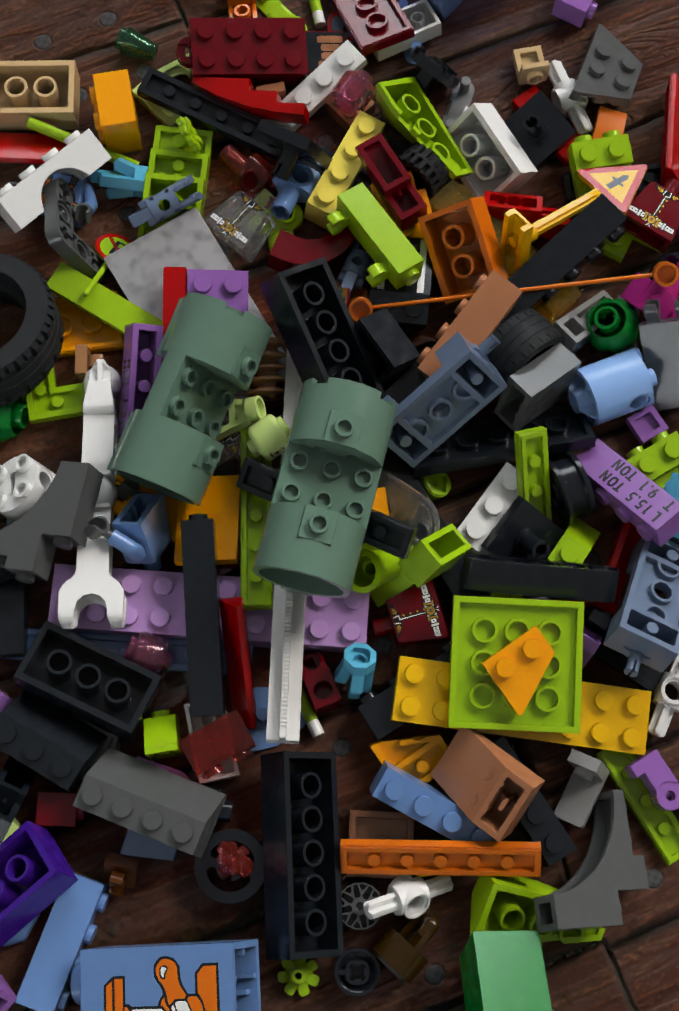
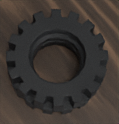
[398,142,450,198]

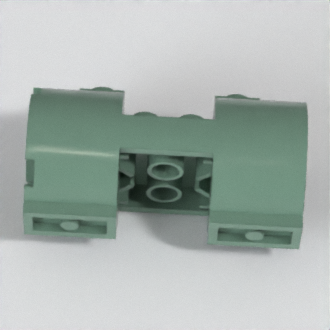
[107,292,272,506]
[252,377,397,598]

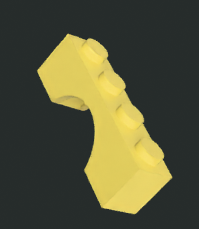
[304,110,386,229]

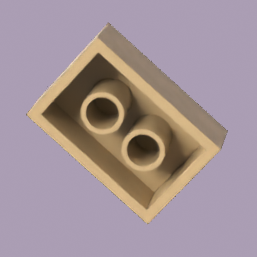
[0,60,80,131]

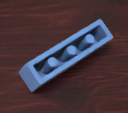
[369,760,496,841]
[15,871,110,1011]

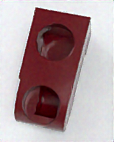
[302,650,343,716]

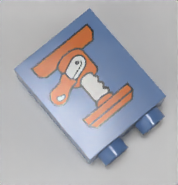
[70,939,261,1011]

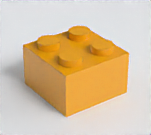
[89,69,143,154]

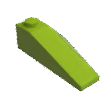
[375,77,473,180]
[470,876,606,946]

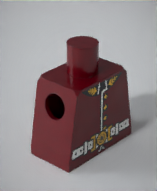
[624,178,679,254]
[371,580,449,647]

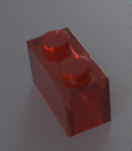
[178,709,256,780]

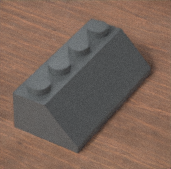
[72,748,227,858]

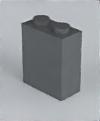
[494,342,582,432]

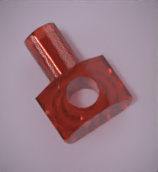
[218,144,274,205]

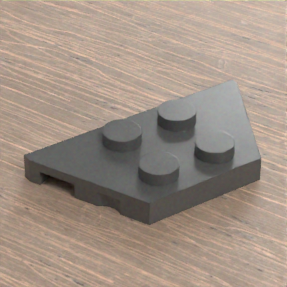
[569,24,643,107]

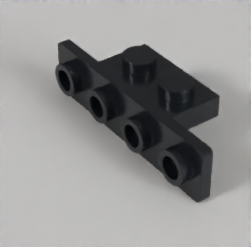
[560,599,667,691]

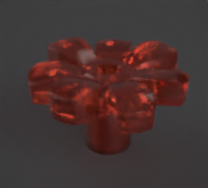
[216,841,254,878]

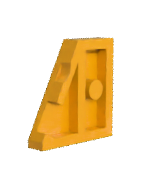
[481,625,555,716]
[369,733,448,783]

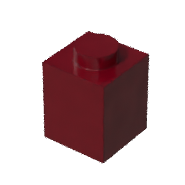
[35,792,87,828]

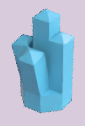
[88,157,149,199]
[334,643,376,699]

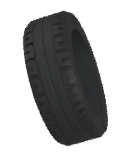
[0,253,64,408]

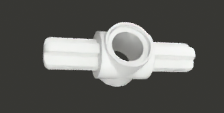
[548,60,593,136]
[648,655,679,738]
[363,875,453,920]

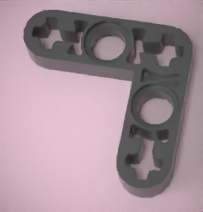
[44,178,109,284]

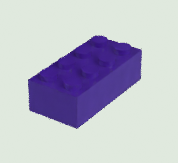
[0,821,78,948]

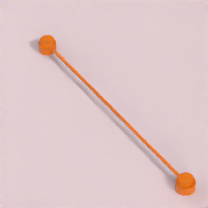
[348,261,679,321]

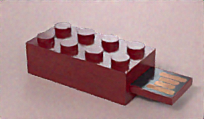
[176,18,346,87]

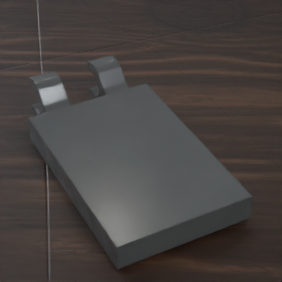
[638,296,679,410]

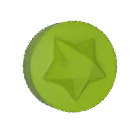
[419,473,451,500]

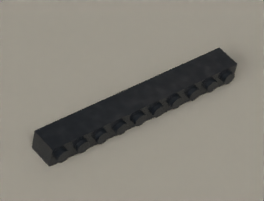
[385,193,627,404]

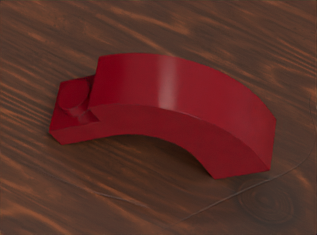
[266,226,356,272]

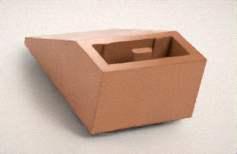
[431,728,545,842]

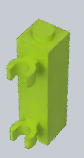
[326,182,424,290]

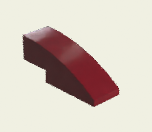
[355,133,427,231]

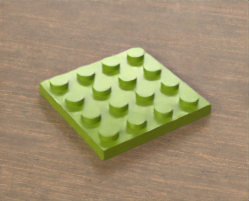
[447,595,584,734]

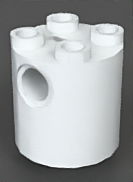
[0,453,56,522]

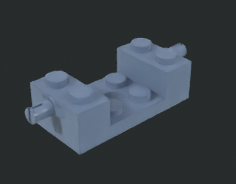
[383,332,508,468]
[603,538,679,677]

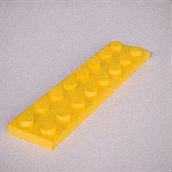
[390,656,652,755]

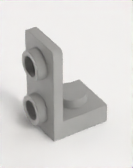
[554,748,610,829]

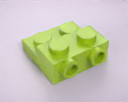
[567,130,637,199]
[626,431,679,489]

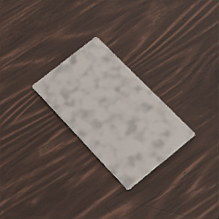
[104,208,286,411]

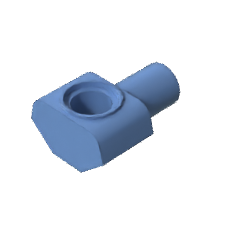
[270,160,321,220]

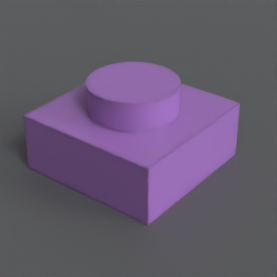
[625,404,669,446]

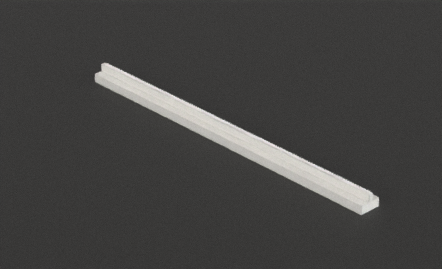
[266,349,306,744]

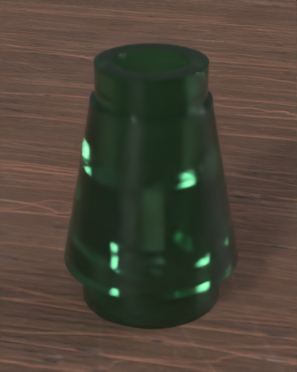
[115,26,159,61]

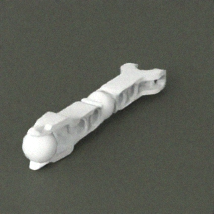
[58,359,127,629]

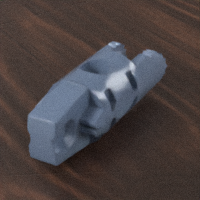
[128,174,204,228]
[337,239,373,301]

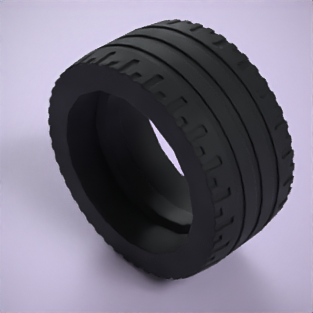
[487,308,565,400]

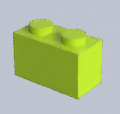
[398,523,472,588]

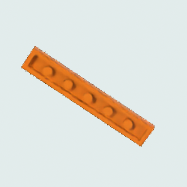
[340,839,541,877]

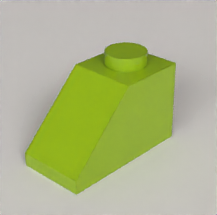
[546,517,601,564]
[143,710,184,760]

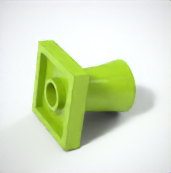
[351,543,415,608]

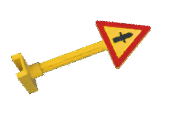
[500,164,648,271]

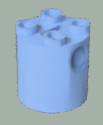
[568,347,658,427]

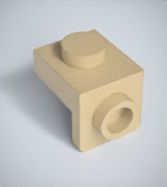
[512,45,550,85]

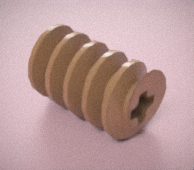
[246,337,286,402]

